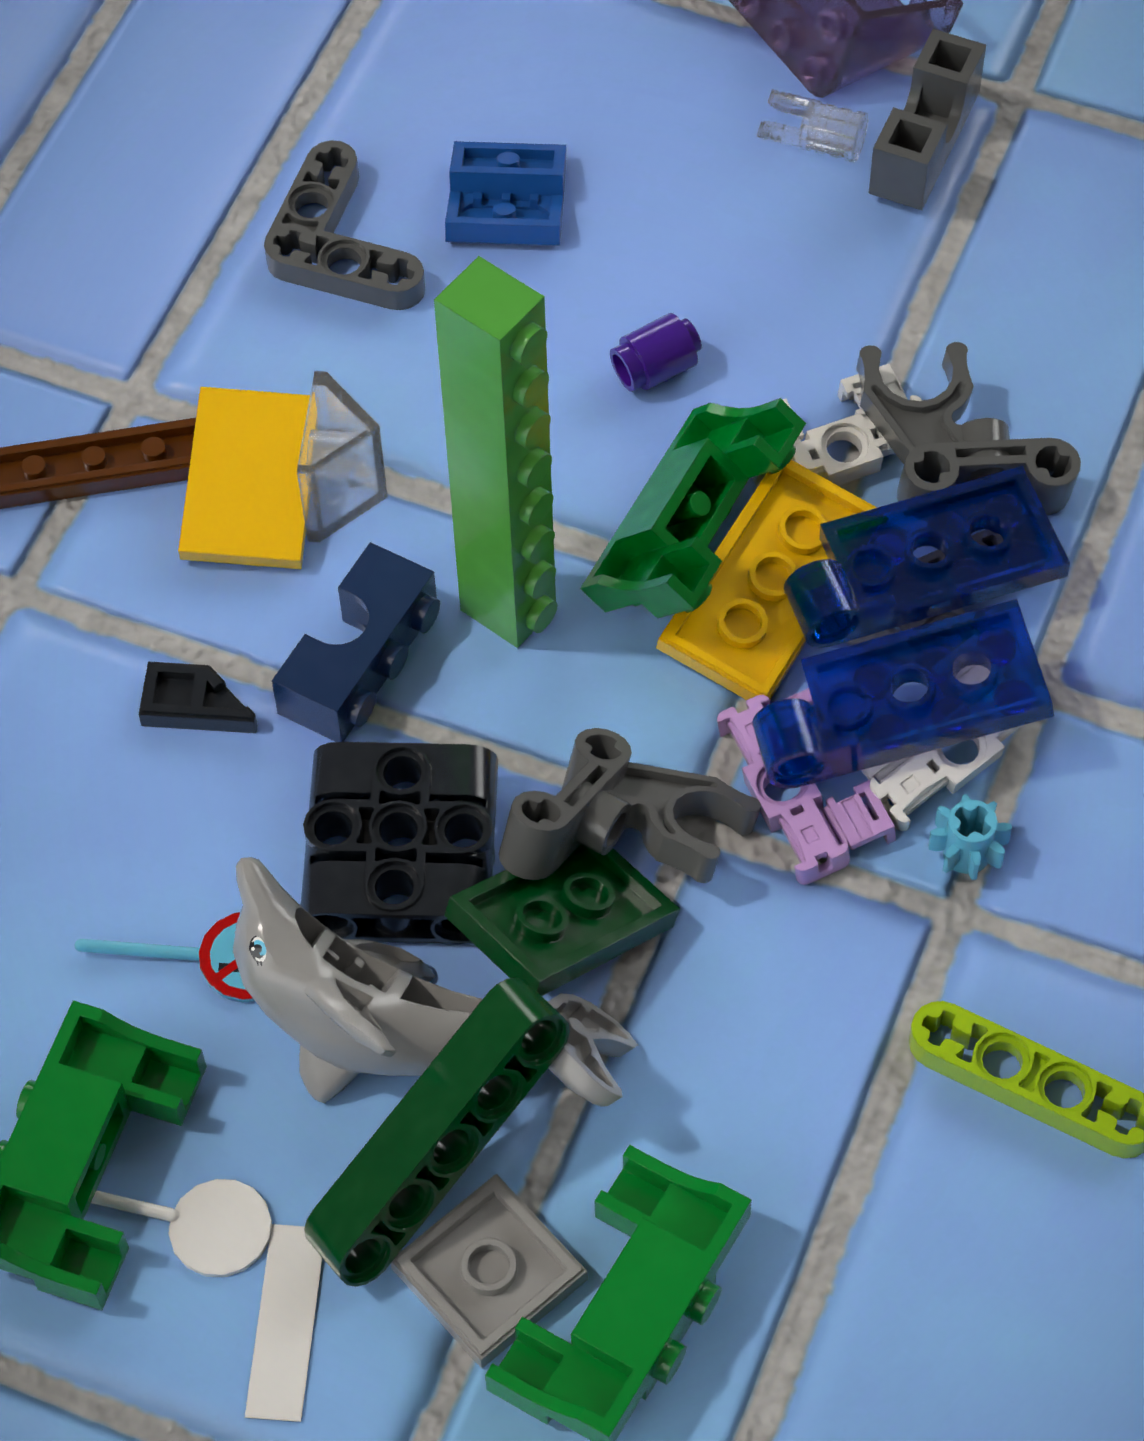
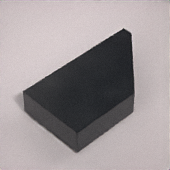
[138,662,258,733]

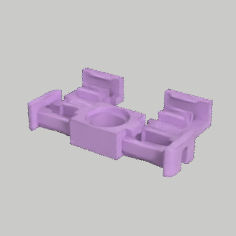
[717,685,896,885]

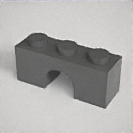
[869,29,986,210]

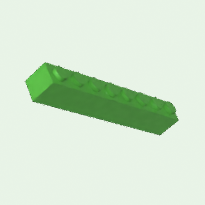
[434,256,558,648]

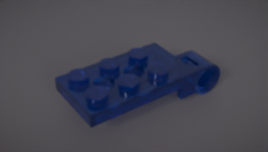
[784,466,1070,648]
[752,599,1054,789]

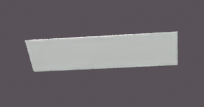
[245,1224,322,1422]

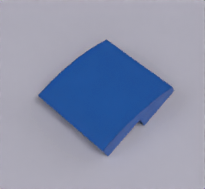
[445,141,566,246]

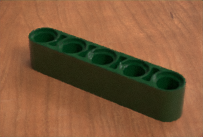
[304,977,570,1287]

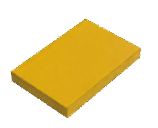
[178,386,321,569]

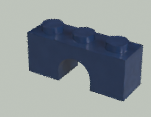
[272,542,440,742]

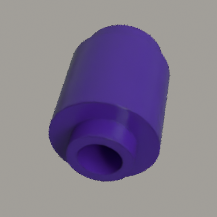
[610,313,702,392]

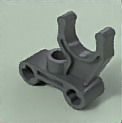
[856,342,1081,520]
[499,728,761,883]

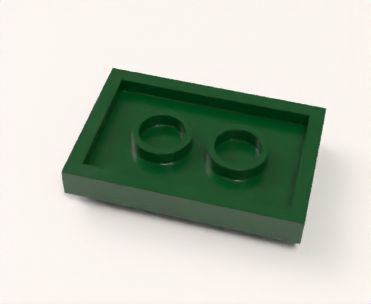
[444,844,680,996]

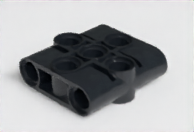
[300,742,498,944]

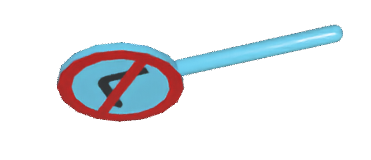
[74,912,255,1003]

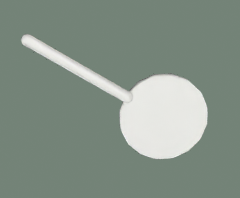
[91,1179,272,1277]

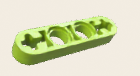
[909,1001,1144,1159]

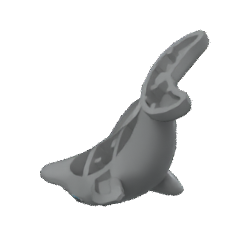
[233,857,638,1107]

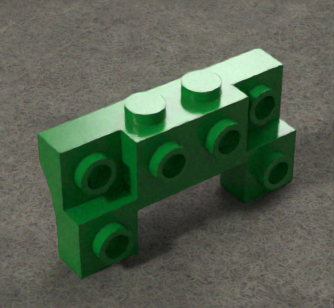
[580,398,806,619]
[0,1000,207,1310]
[485,1145,752,1441]

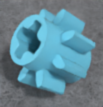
[928,794,1012,880]

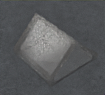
[297,371,388,542]

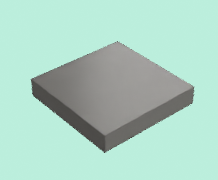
[391,1174,588,1369]

